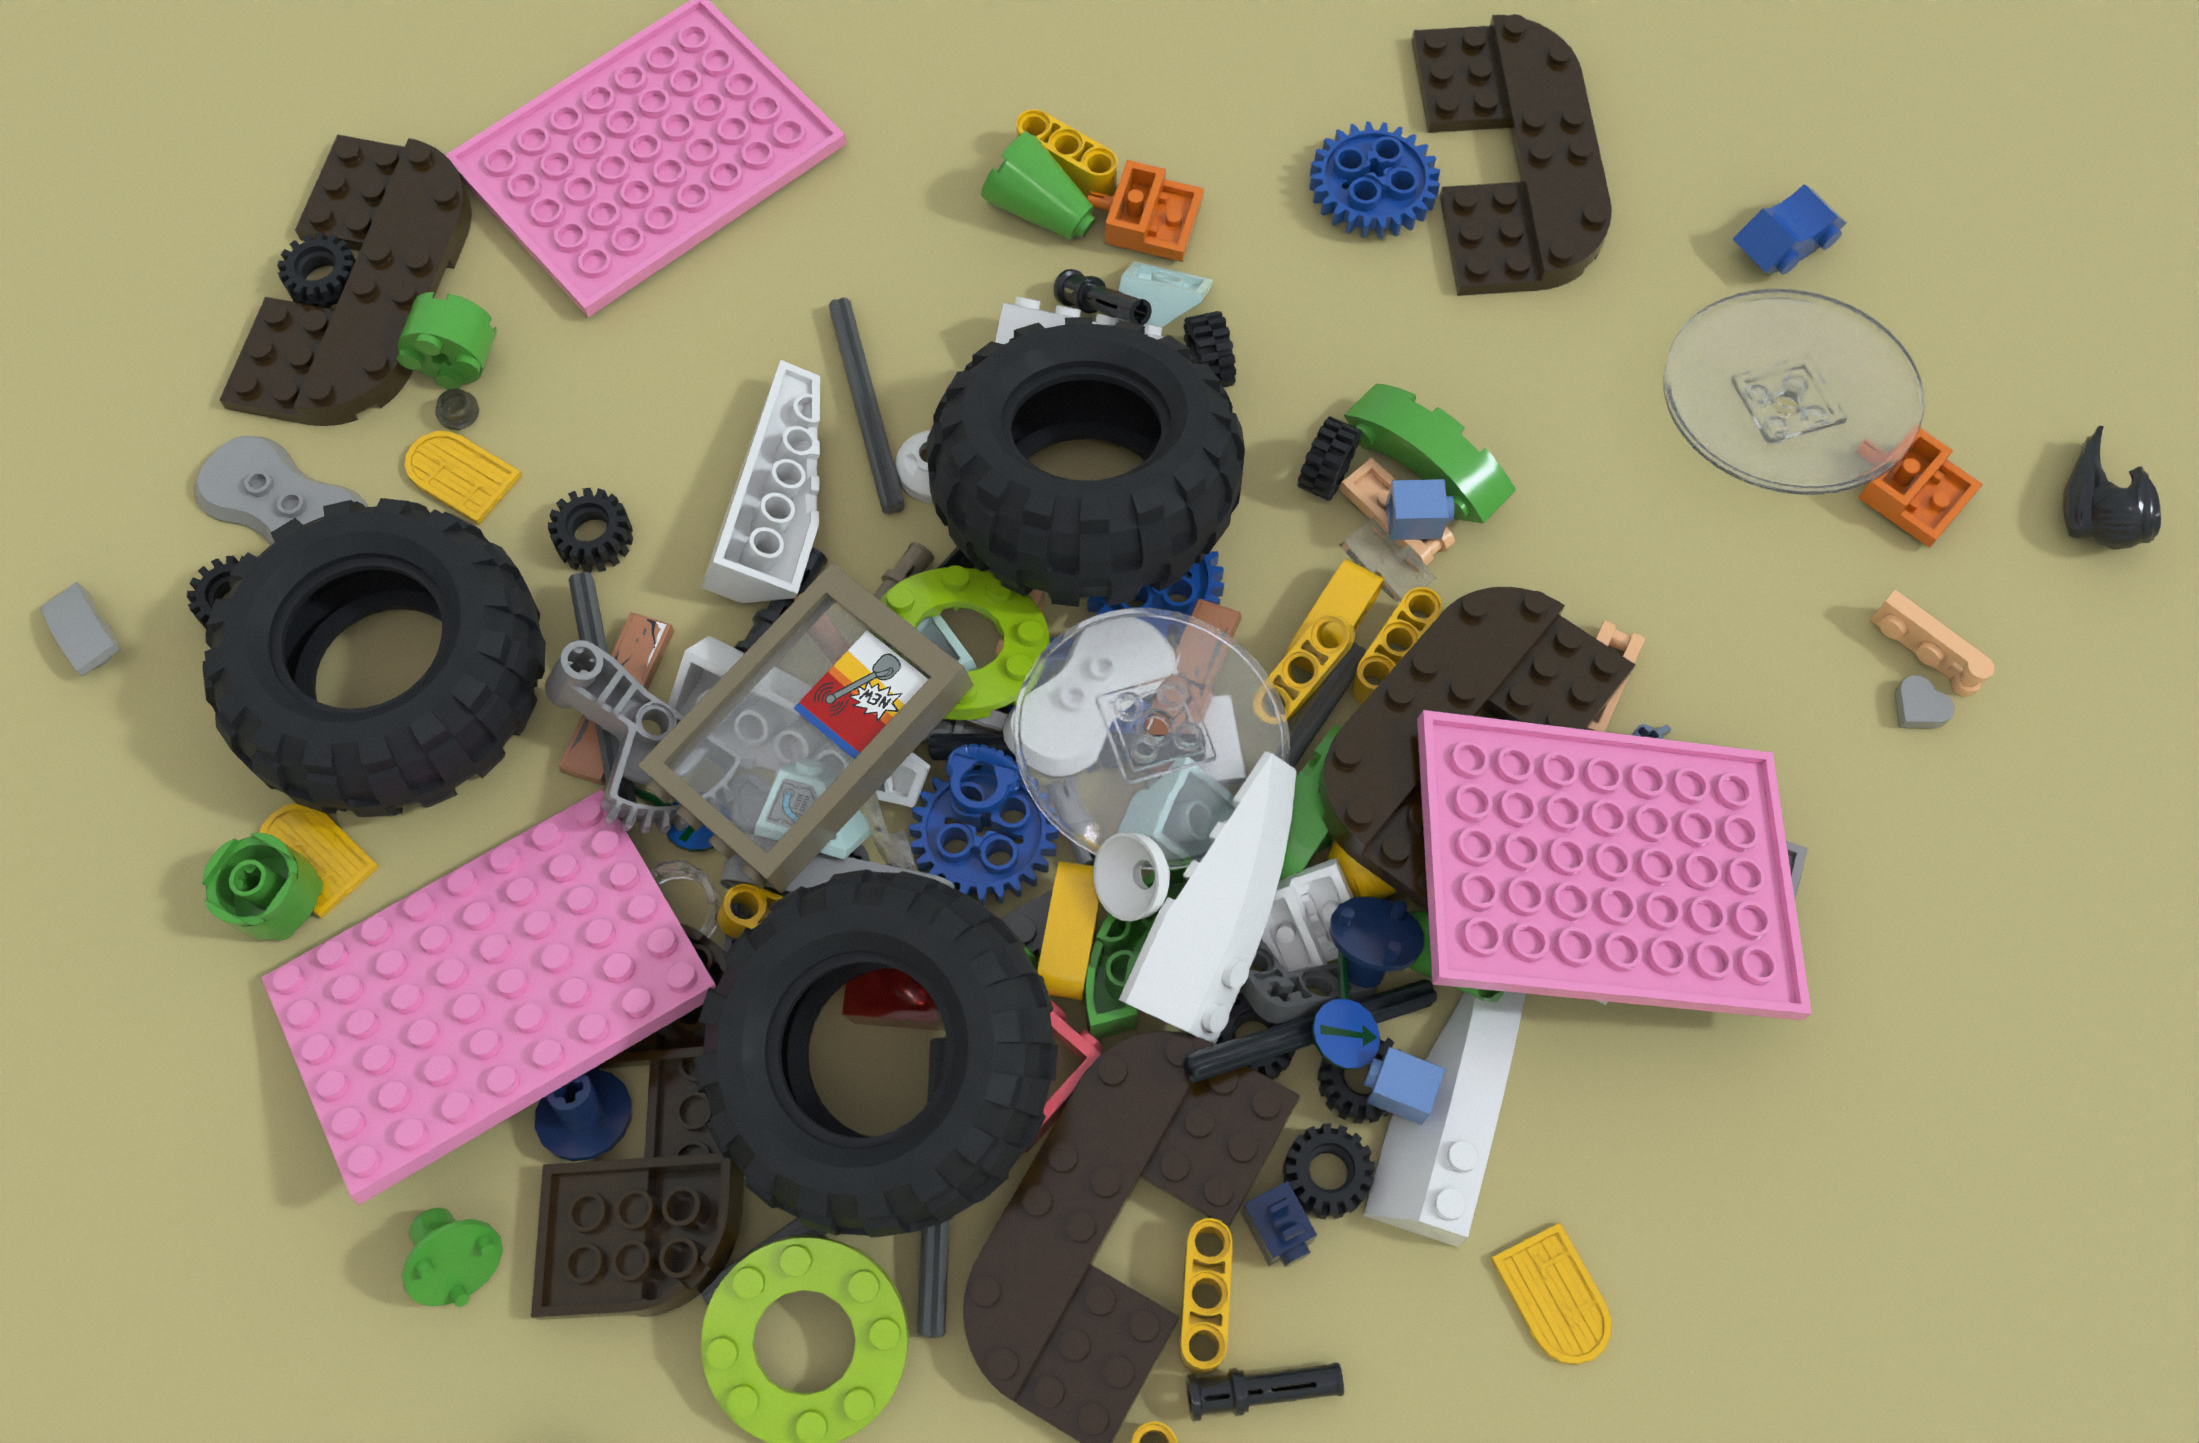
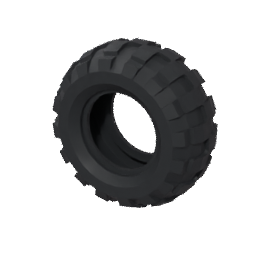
[927,317,1245,607]
[202,498,546,817]
[695,869,1058,1238]

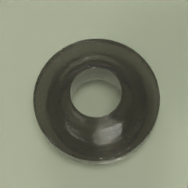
[435,388,479,430]

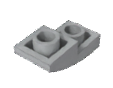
[40,582,120,676]

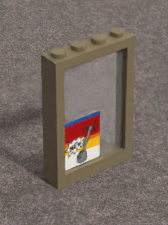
[638,563,974,894]

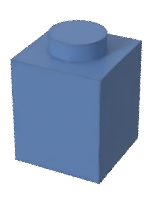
[1386,479,1454,540]
[1363,1047,1445,1125]

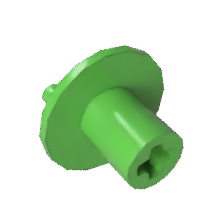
[401,1208,503,1307]

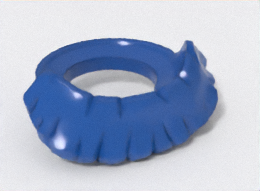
[945,744,1021,814]

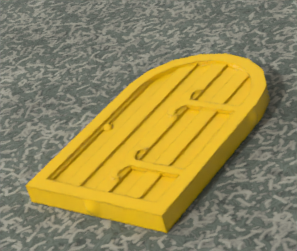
[404,431,522,525]
[259,803,379,919]
[1490,1222,1612,1365]

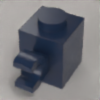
[1241,1181,1317,1267]

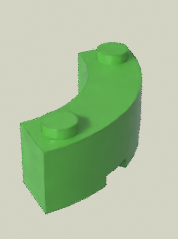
[1344,384,1516,523]
[1279,724,1341,881]
[1085,857,1192,1039]

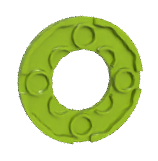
[868,565,1050,720]
[701,1235,909,1443]

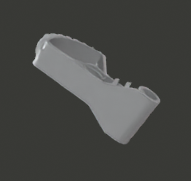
[545,640,741,834]

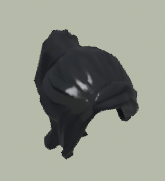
[2063,426,2161,550]

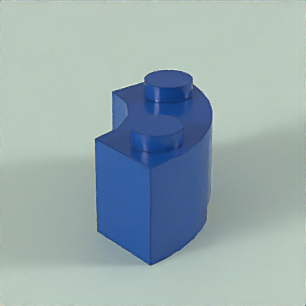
[1733,184,1847,275]

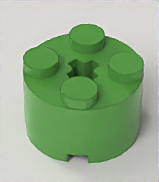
[397,292,497,391]
[202,833,323,941]

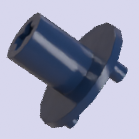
[1329,896,1424,988]
[534,1069,632,1162]

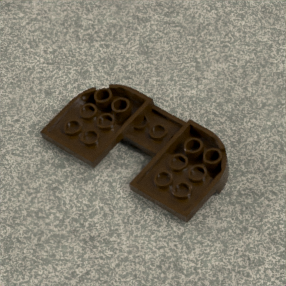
[1411,14,1612,296]
[219,135,472,426]
[1318,587,1636,912]
[531,923,744,1320]
[963,1031,1300,1443]

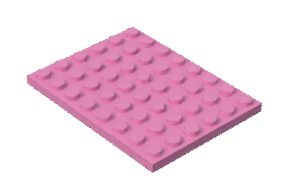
[445,0,846,318]
[1417,710,1812,1020]
[261,789,716,1205]

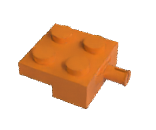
[1087,160,1204,262]
[1855,426,1983,548]

